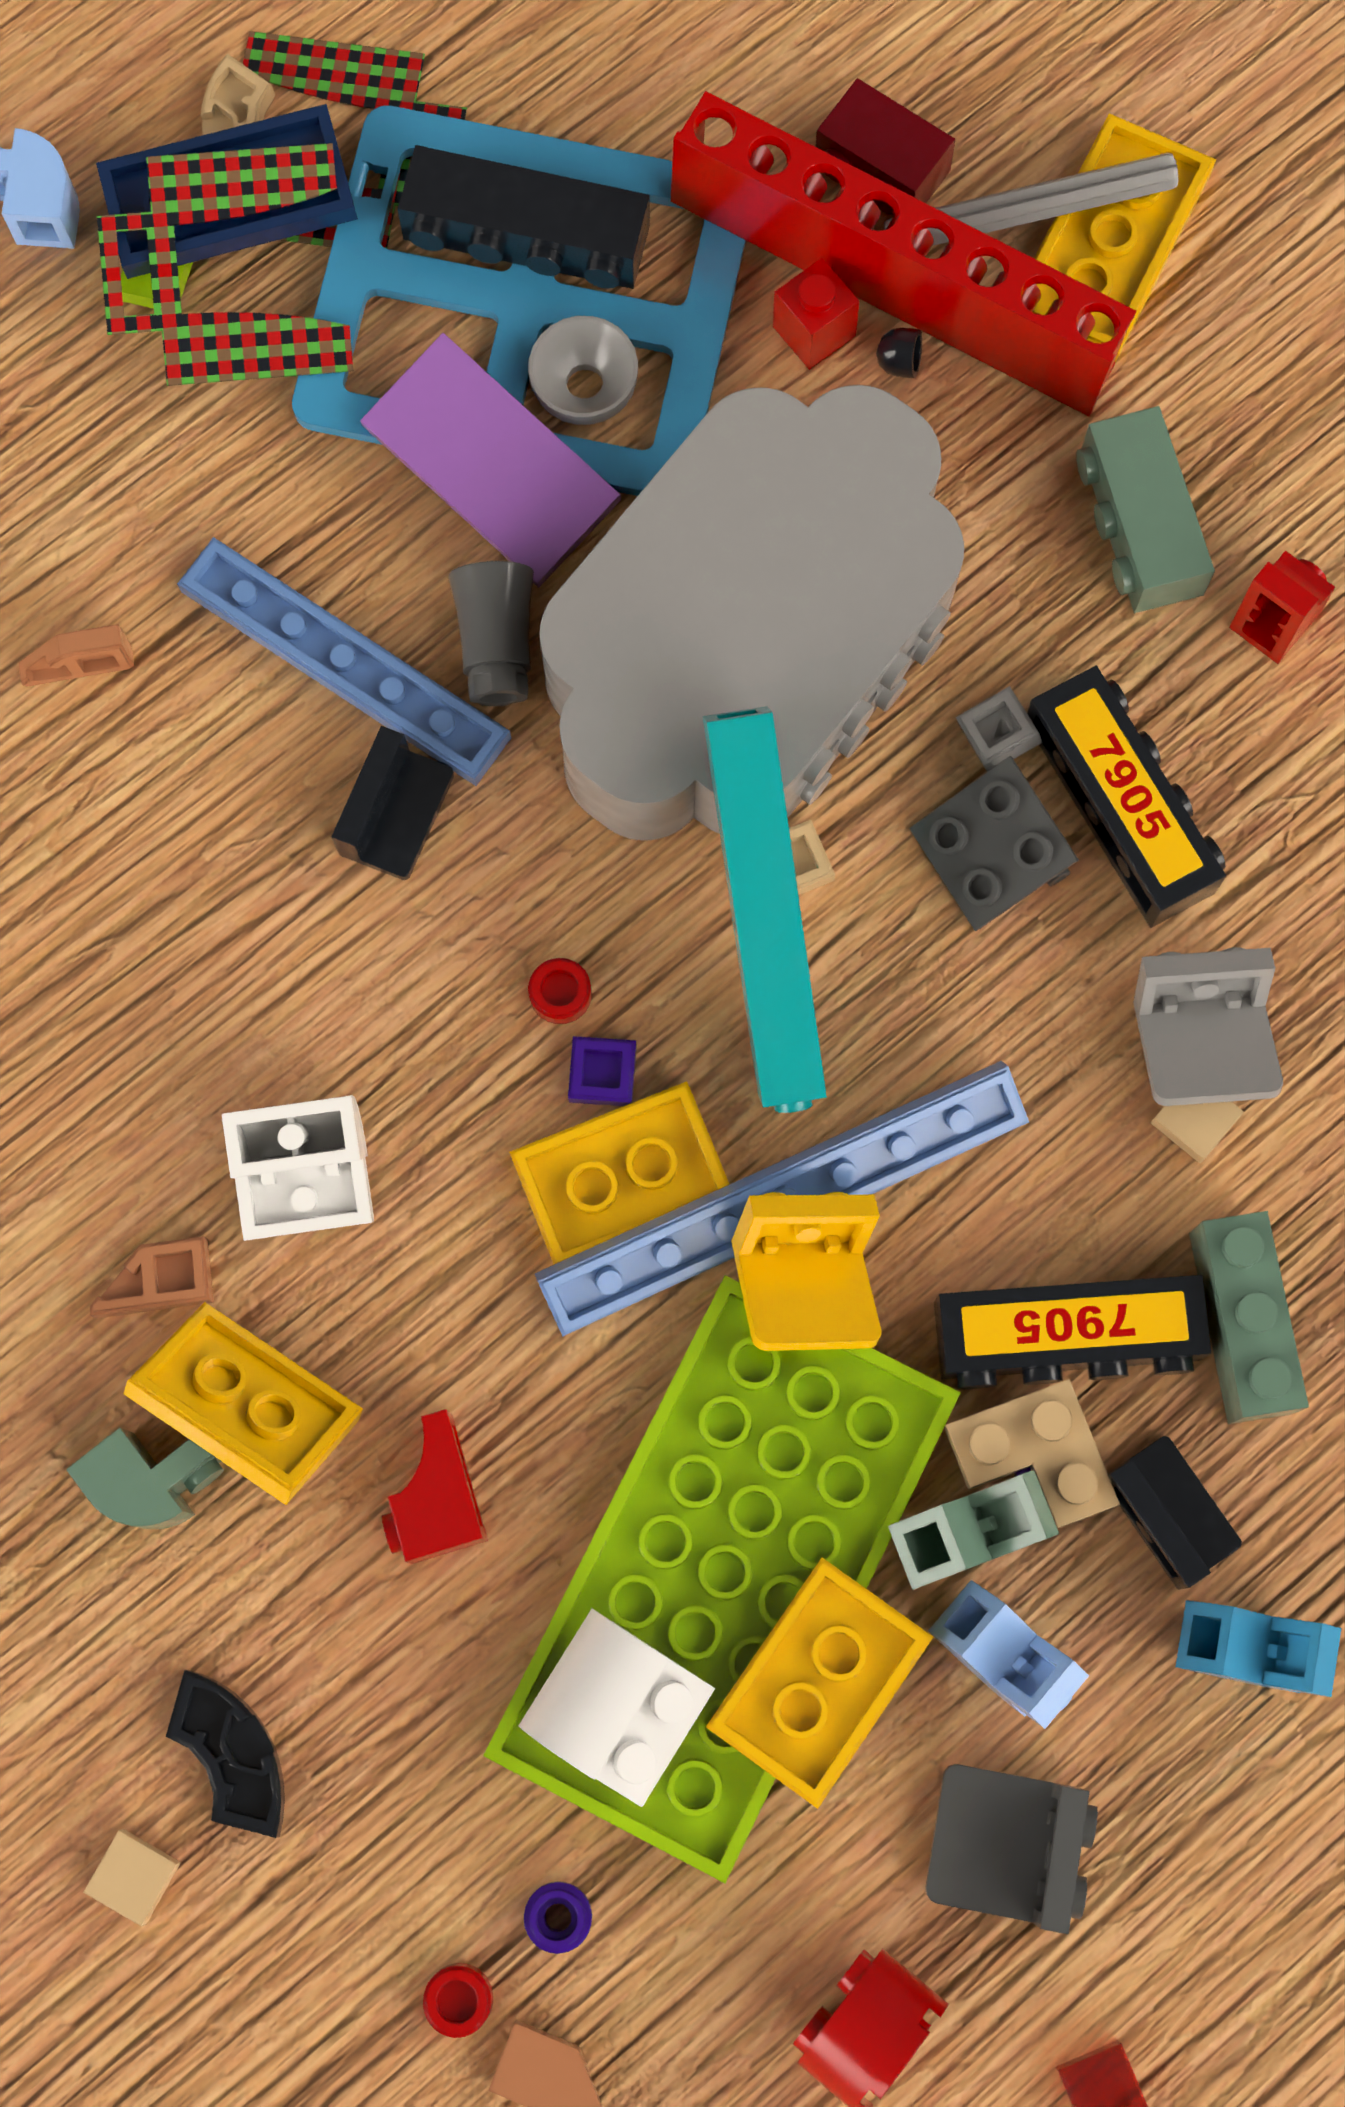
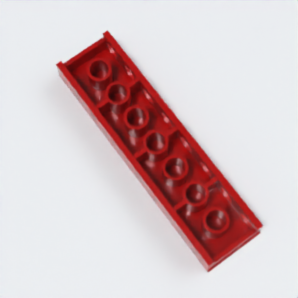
[670,91,1137,417]

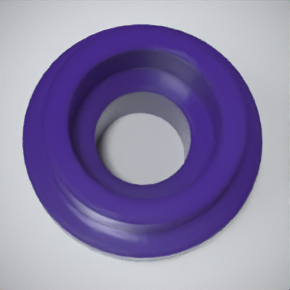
[524,1881,592,1954]

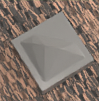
[956,686,1043,772]

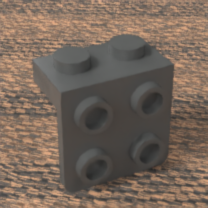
[925,1764,1098,1935]

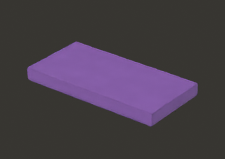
[360,333,621,588]

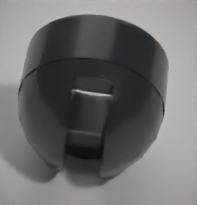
[876,327,922,378]

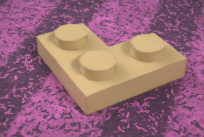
[944,1379,1120,1529]

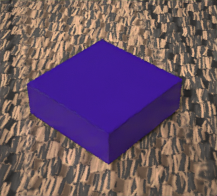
[568,1036,637,1106]

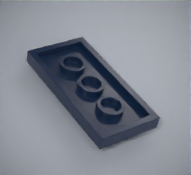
[96,104,358,279]

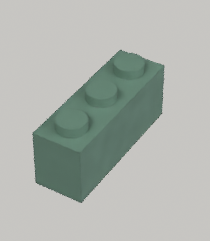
[1076,406,1215,614]
[1189,1211,1309,1425]

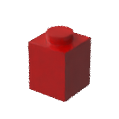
[773,258,860,370]

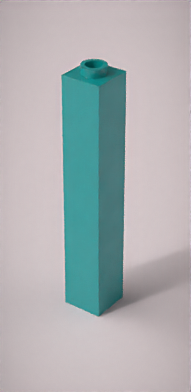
[703,706,827,1113]

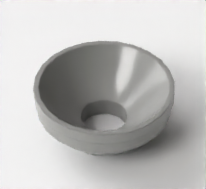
[528,316,638,425]

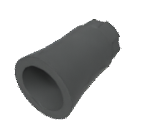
[448,561,534,706]

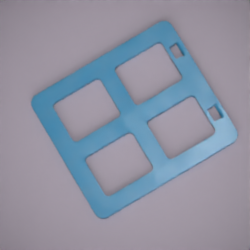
[292,106,746,496]

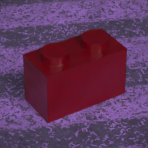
[816,78,955,214]

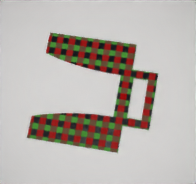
[243,31,467,249]
[97,143,354,386]

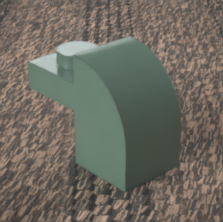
[66,1427,224,1529]
[888,1470,1059,1590]

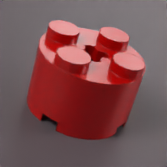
[793,1948,949,2107]

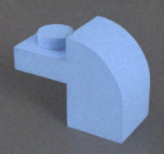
[0,128,80,249]
[928,1580,1089,1729]

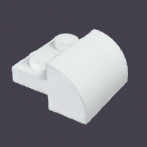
[221,1095,374,1241]
[518,1608,715,1807]

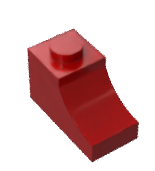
[1229,550,1336,664]
[381,1409,488,1564]

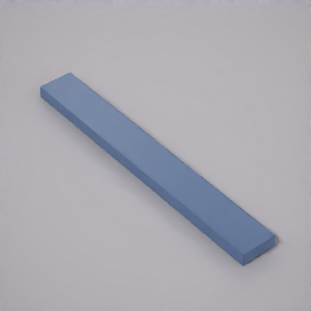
[534,1061,1029,1337]

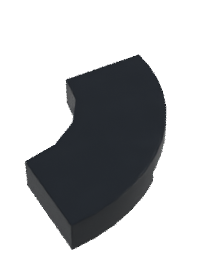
[166,1670,285,1838]

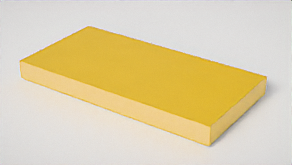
[1033,113,1216,362]

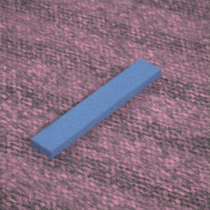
[177,537,511,786]

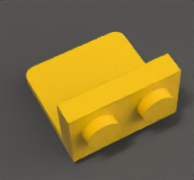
[731,1192,882,1351]

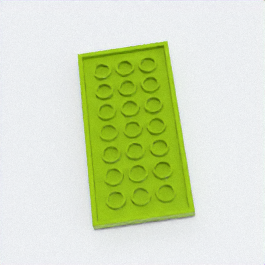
[483,1275,961,1884]

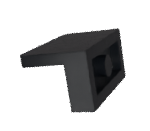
[331,726,454,880]
[1108,1436,1242,1590]

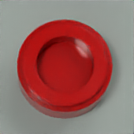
[528,958,592,1024]
[423,1963,493,2038]

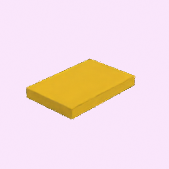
[509,1081,730,1264]
[123,1302,363,1505]
[706,1557,933,1809]

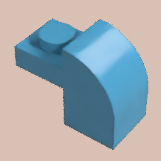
[1175,1600,1342,1697]

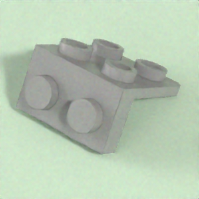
[1133,947,1283,1106]

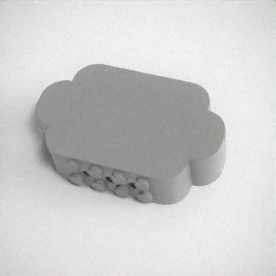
[540,385,964,840]

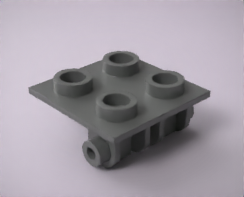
[909,756,1079,931]

